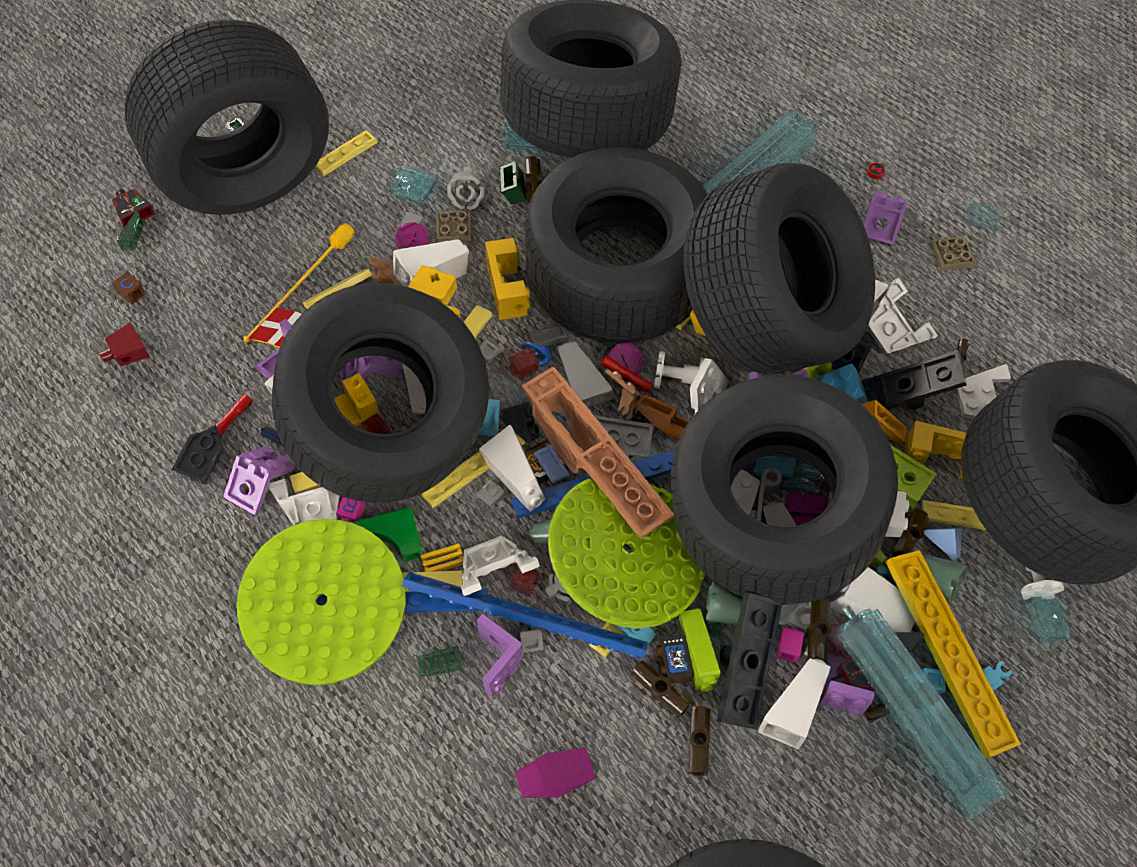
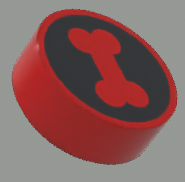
[867,163,885,179]

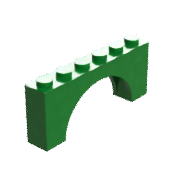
[352,507,423,563]

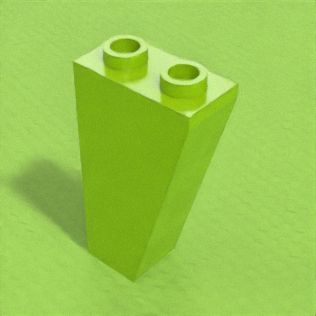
[678,609,721,692]

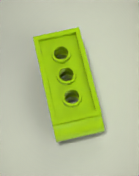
[891,445,937,512]

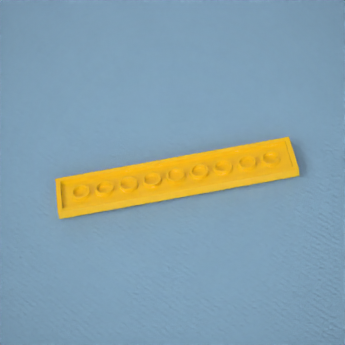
[885,550,1021,759]

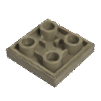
[436,211,472,243]
[931,236,976,271]

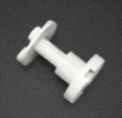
[654,351,705,389]
[1021,567,1064,600]

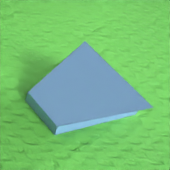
[923,527,962,561]

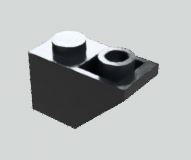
[501,401,540,442]

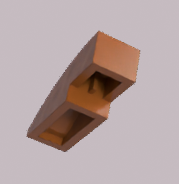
[636,394,690,441]

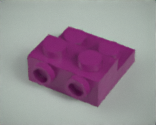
[785,491,827,526]

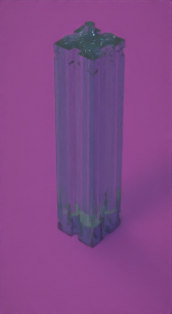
[703,109,819,194]
[835,605,1010,820]

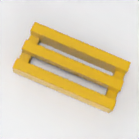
[421,544,463,573]

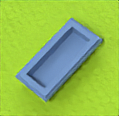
[534,444,570,484]

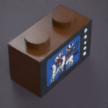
[656,634,693,684]

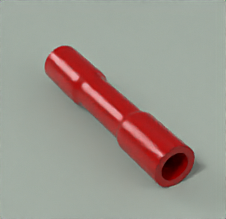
[600,355,653,392]
[215,394,253,436]

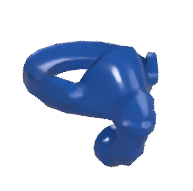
[522,342,552,367]

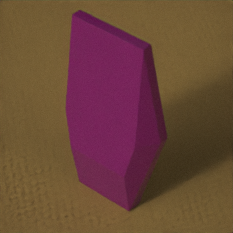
[515,747,596,798]

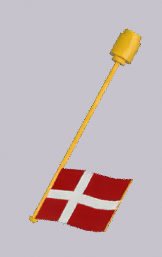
[244,223,355,348]

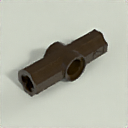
[525,156,543,203]
[890,509,929,557]
[806,598,832,663]
[630,660,691,718]
[688,706,711,776]

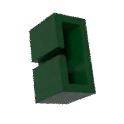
[500,161,526,204]

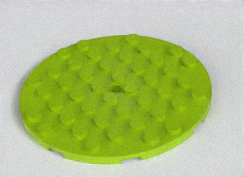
[548,478,705,628]
[237,519,406,685]

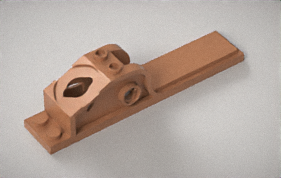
[521,366,674,539]

